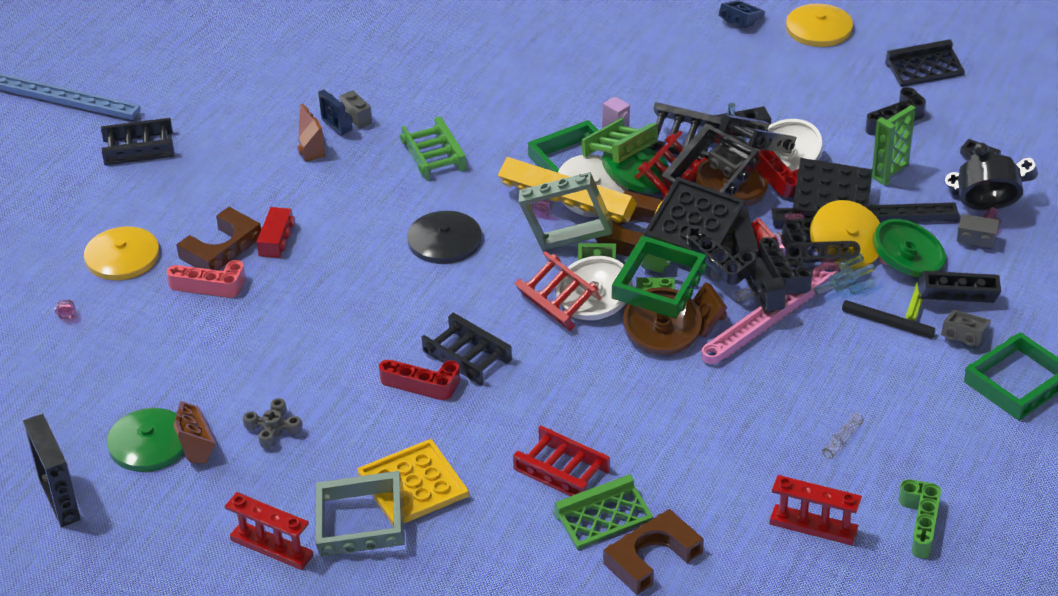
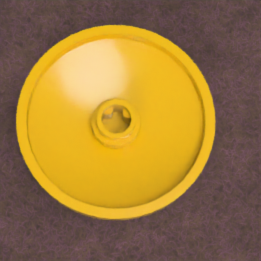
[786,4,853,47]
[810,200,880,270]
[84,226,160,280]

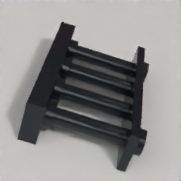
[648,102,722,161]
[719,114,797,154]
[101,118,175,166]
[422,312,512,385]

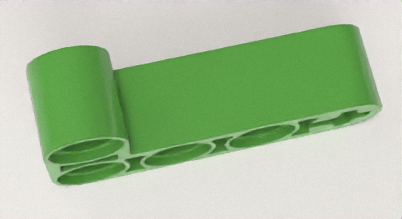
[899,479,941,559]

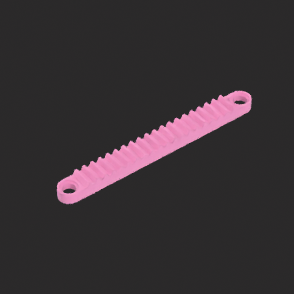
[702,262,839,364]

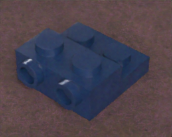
[718,0,765,28]
[318,89,353,135]

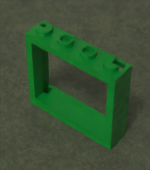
[528,120,598,173]
[611,236,708,319]
[964,332,1058,421]

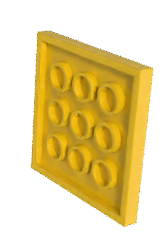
[357,439,469,528]

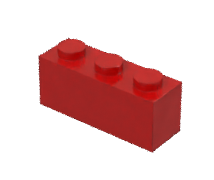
[256,207,295,258]

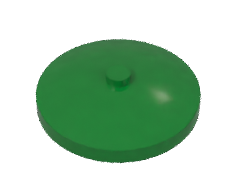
[602,147,669,194]
[873,219,946,278]
[107,408,184,472]

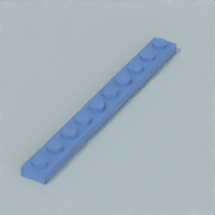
[0,73,141,120]

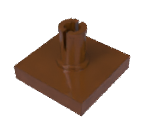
[693,282,727,337]

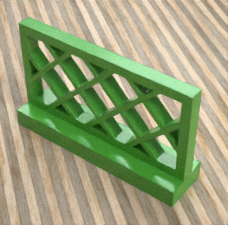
[872,105,916,186]
[554,474,653,550]

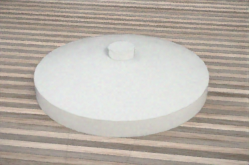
[768,119,823,171]
[558,154,628,217]
[556,256,633,320]

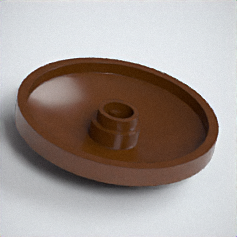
[695,159,768,206]
[623,287,702,355]

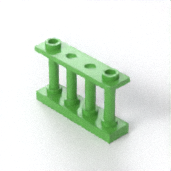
[400,116,467,180]
[581,118,658,163]

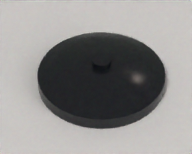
[407,210,481,264]

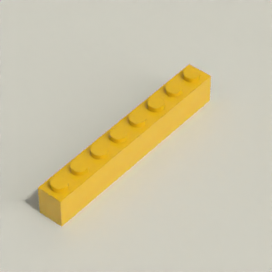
[497,157,637,223]

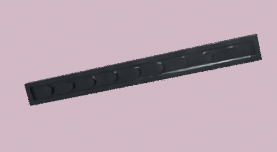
[771,202,959,226]

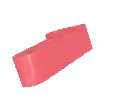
[167,260,246,298]

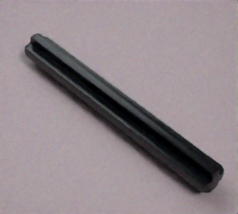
[842,300,936,338]

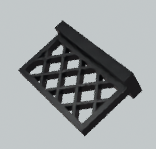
[885,39,965,87]

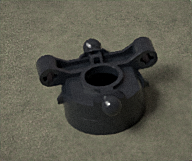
[945,142,1038,210]

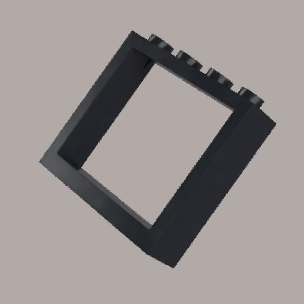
[662,124,761,196]
[23,413,81,527]

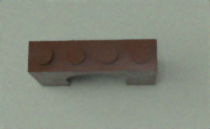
[595,190,663,257]
[176,207,261,270]
[603,509,704,595]

